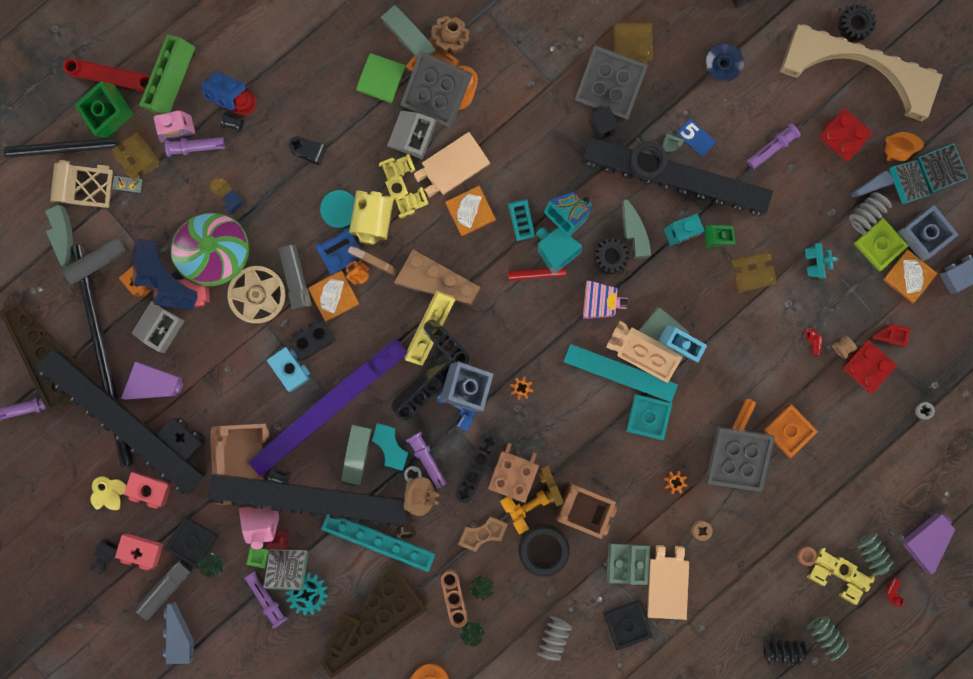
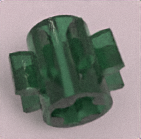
[198,554,223,578]
[470,575,494,601]
[459,622,485,647]

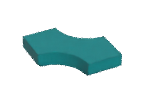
[372,423,409,471]

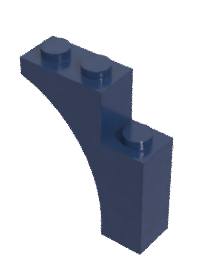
[132,238,198,310]

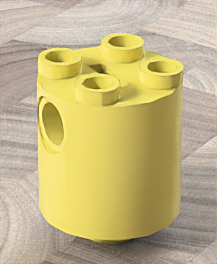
[349,191,394,245]

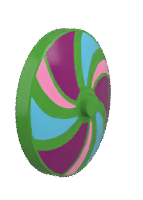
[171,213,249,286]

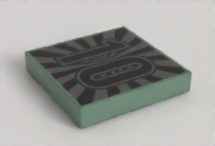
[264,549,308,591]

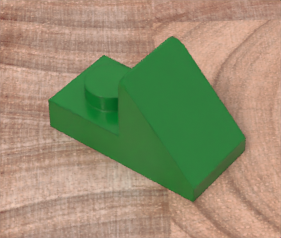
[704,225,736,248]

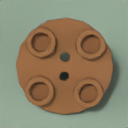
[404,477,440,516]

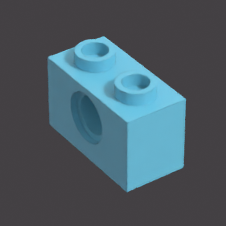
[658,325,707,362]
[267,347,310,392]

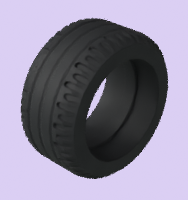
[518,524,570,577]

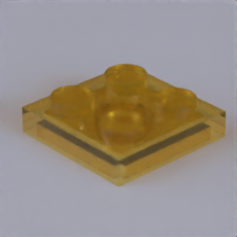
[614,23,653,63]

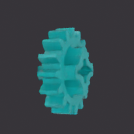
[286,572,329,616]

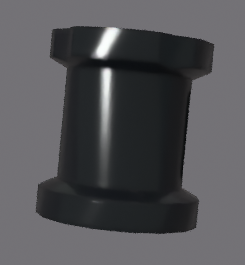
[220,112,245,133]
[267,466,292,483]

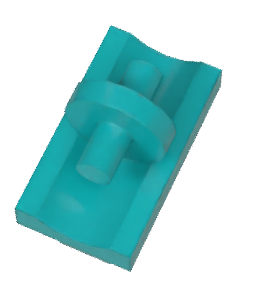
[805,243,838,279]

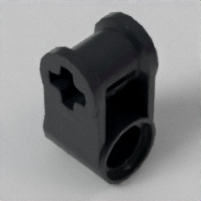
[288,136,327,165]

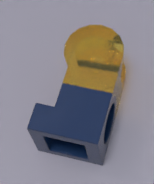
[210,178,246,215]

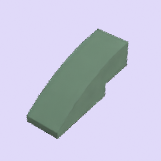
[381,5,436,58]
[622,200,651,259]
[45,205,73,267]
[341,425,372,485]

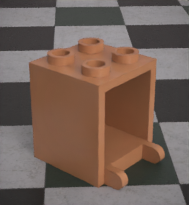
[488,443,539,503]
[556,483,617,539]

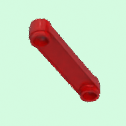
[63,59,151,93]

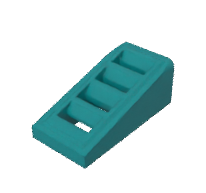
[507,199,535,241]

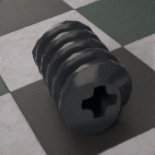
[763,640,807,666]

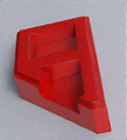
[870,324,911,347]

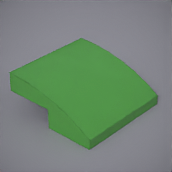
[356,53,406,103]

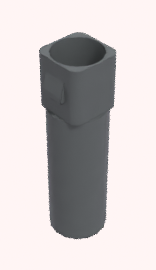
[61,238,126,286]
[278,245,312,310]
[134,560,193,620]

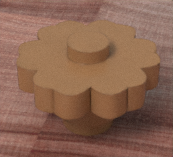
[431,16,469,54]

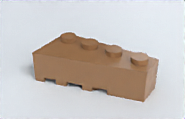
[394,250,480,306]

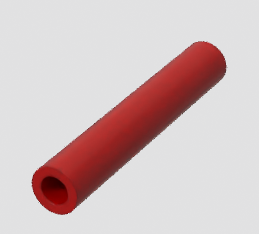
[508,267,566,281]

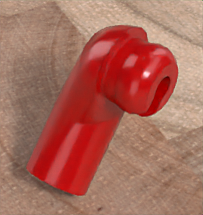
[804,328,823,355]
[886,577,904,607]

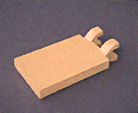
[414,132,490,198]
[606,321,683,383]
[647,545,689,620]

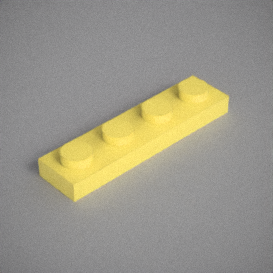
[404,291,455,366]

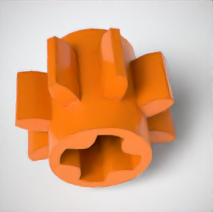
[345,260,370,285]
[510,376,533,400]
[663,471,687,494]

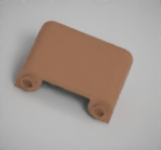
[210,424,269,505]

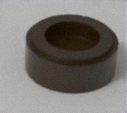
[396,525,416,540]

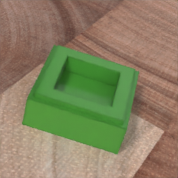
[246,546,270,569]

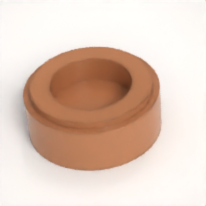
[797,546,817,566]

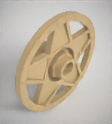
[227,266,286,324]

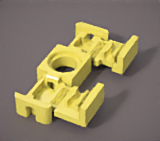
[379,154,429,218]
[807,548,875,605]

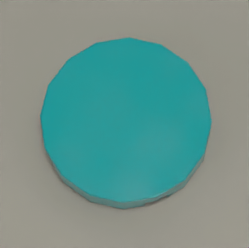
[320,190,355,229]

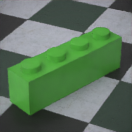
[140,35,195,115]

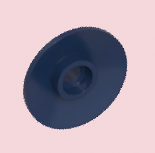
[706,44,744,81]

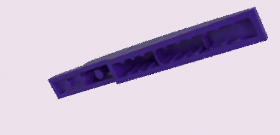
[248,339,407,477]

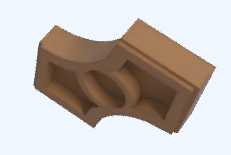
[348,246,398,276]
[458,516,508,552]

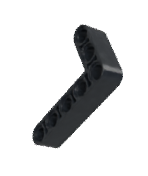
[391,320,470,421]

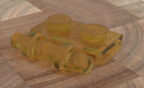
[112,132,161,181]
[732,253,777,293]

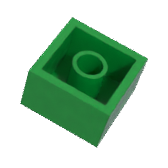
[74,81,134,138]

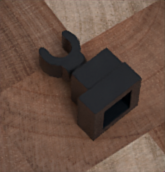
[90,539,118,575]

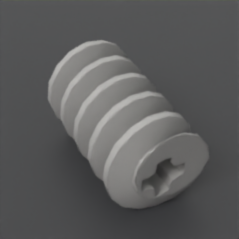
[849,192,892,235]
[537,616,572,660]

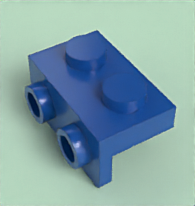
[201,71,246,110]

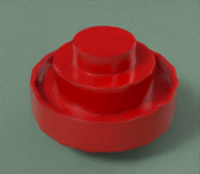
[232,88,257,116]

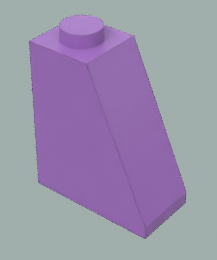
[122,362,183,400]
[901,513,955,574]

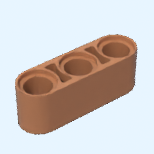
[441,569,467,627]

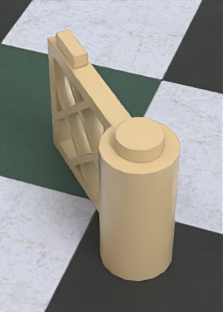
[50,160,113,208]

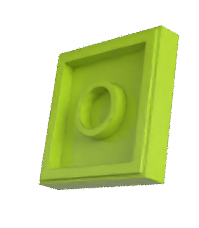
[853,218,909,272]

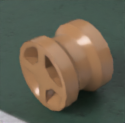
[832,335,857,359]
[691,520,713,541]

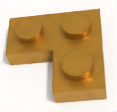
[539,465,564,506]

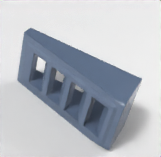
[851,170,894,198]

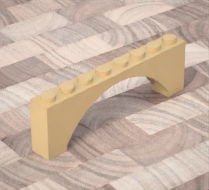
[779,24,942,122]

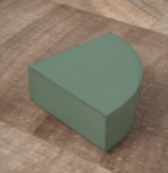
[662,133,684,153]

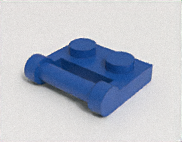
[315,227,361,275]

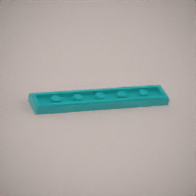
[564,344,678,403]
[321,514,436,572]

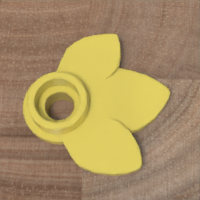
[91,476,127,510]

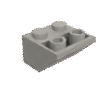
[387,111,436,160]
[132,301,185,353]

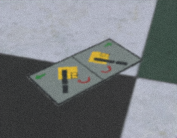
[111,175,143,193]

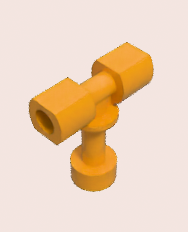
[500,490,550,535]

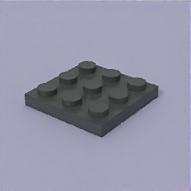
[575,45,648,120]
[400,51,472,128]
[705,426,775,492]

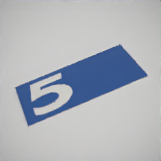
[676,119,716,157]

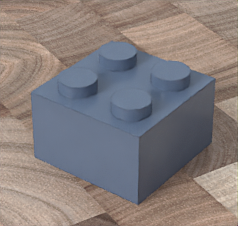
[898,205,959,261]
[440,362,493,412]

